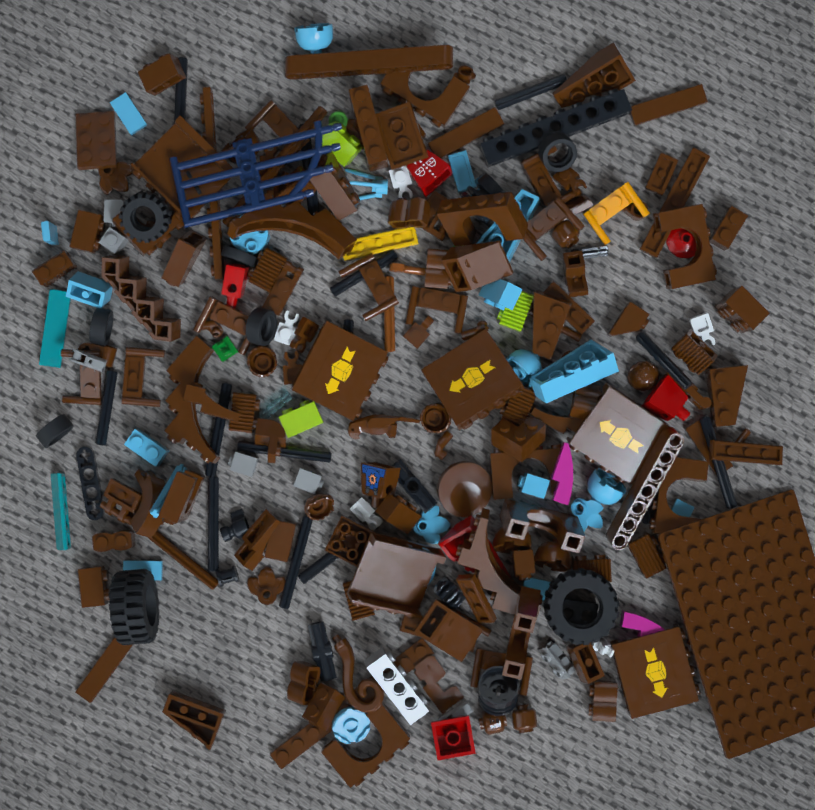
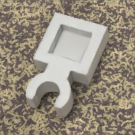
[388,166,413,199]
[274,311,299,346]
[689,312,715,345]
[350,497,383,531]
[591,637,615,657]

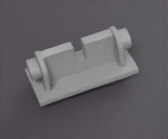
[538,640,575,680]

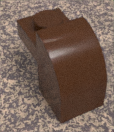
[563,251,588,298]
[255,418,286,463]

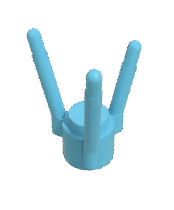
[345,168,388,200]

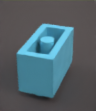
[66,271,113,309]
[479,279,522,311]
[124,429,170,467]
[517,473,550,499]

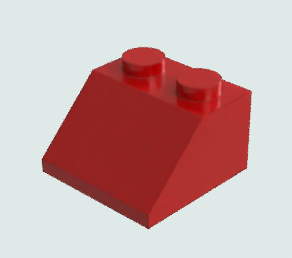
[431,715,476,760]

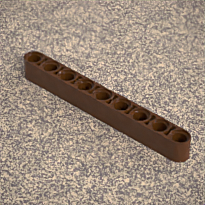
[285,45,453,80]

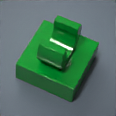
[212,336,238,362]

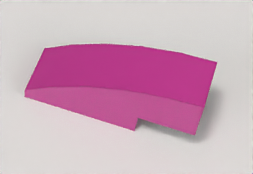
[551,442,573,505]
[620,610,665,637]

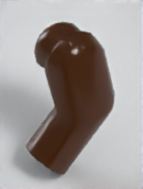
[196,319,223,338]

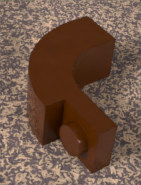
[130,469,166,538]

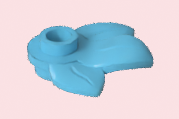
[571,498,603,532]
[413,506,451,544]

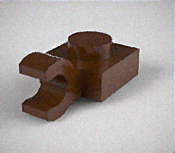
[403,315,434,349]

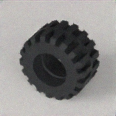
[119,191,172,243]

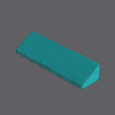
[39,289,71,368]
[51,473,71,550]

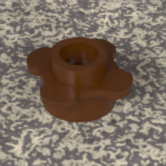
[453,66,476,85]

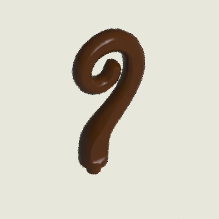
[332,634,384,713]

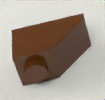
[607,302,649,337]

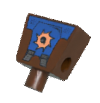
[361,462,400,508]

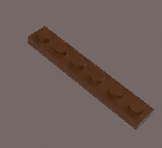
[639,147,710,258]

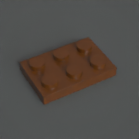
[375,102,429,170]
[76,111,117,170]

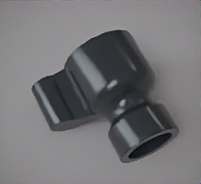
[220,508,250,542]

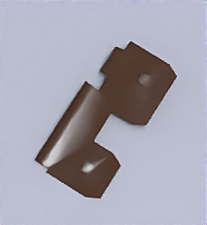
[414,655,464,715]

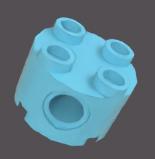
[230,214,270,255]

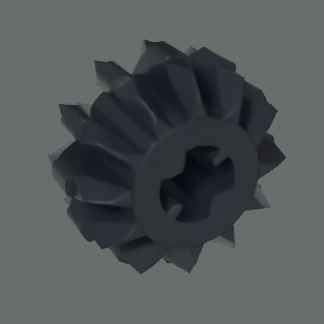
[433,577,465,610]

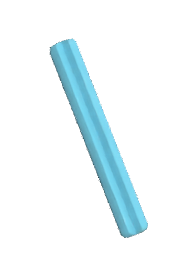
[150,464,187,518]

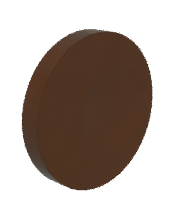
[437,461,492,517]

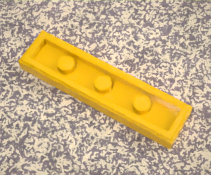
[343,227,419,261]

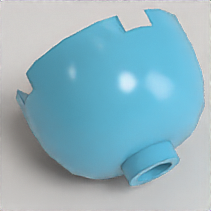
[294,23,333,54]
[506,349,542,388]
[587,468,627,505]

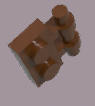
[100,478,142,525]

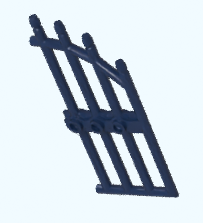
[170,121,342,228]

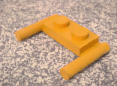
[583,182,650,245]

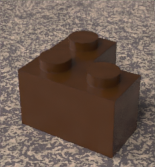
[491,416,546,462]

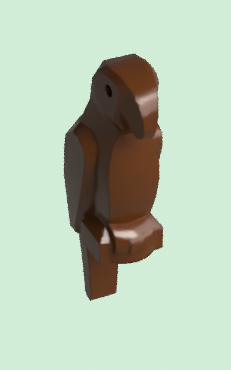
[348,414,420,439]

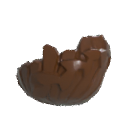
[247,346,277,377]
[627,361,660,391]
[420,403,452,434]
[304,493,334,521]

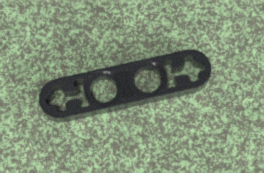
[76,447,105,520]

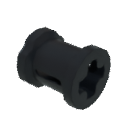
[216,565,239,587]

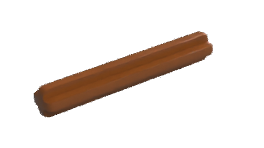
[384,276,395,352]

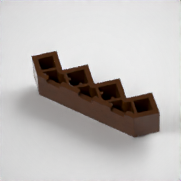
[101,255,181,342]

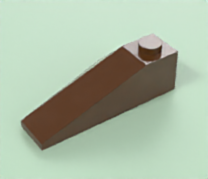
[552,42,636,108]

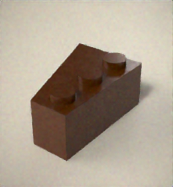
[533,289,572,359]
[162,690,226,750]

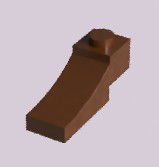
[183,382,240,422]
[530,408,584,434]
[234,509,280,571]

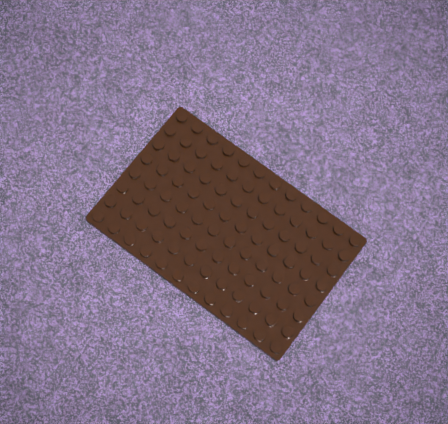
[658,490,815,759]

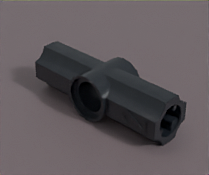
[392,459,438,514]
[308,621,337,682]

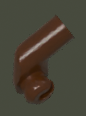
[461,321,489,341]
[434,431,453,460]

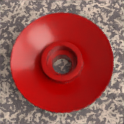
[666,228,696,258]

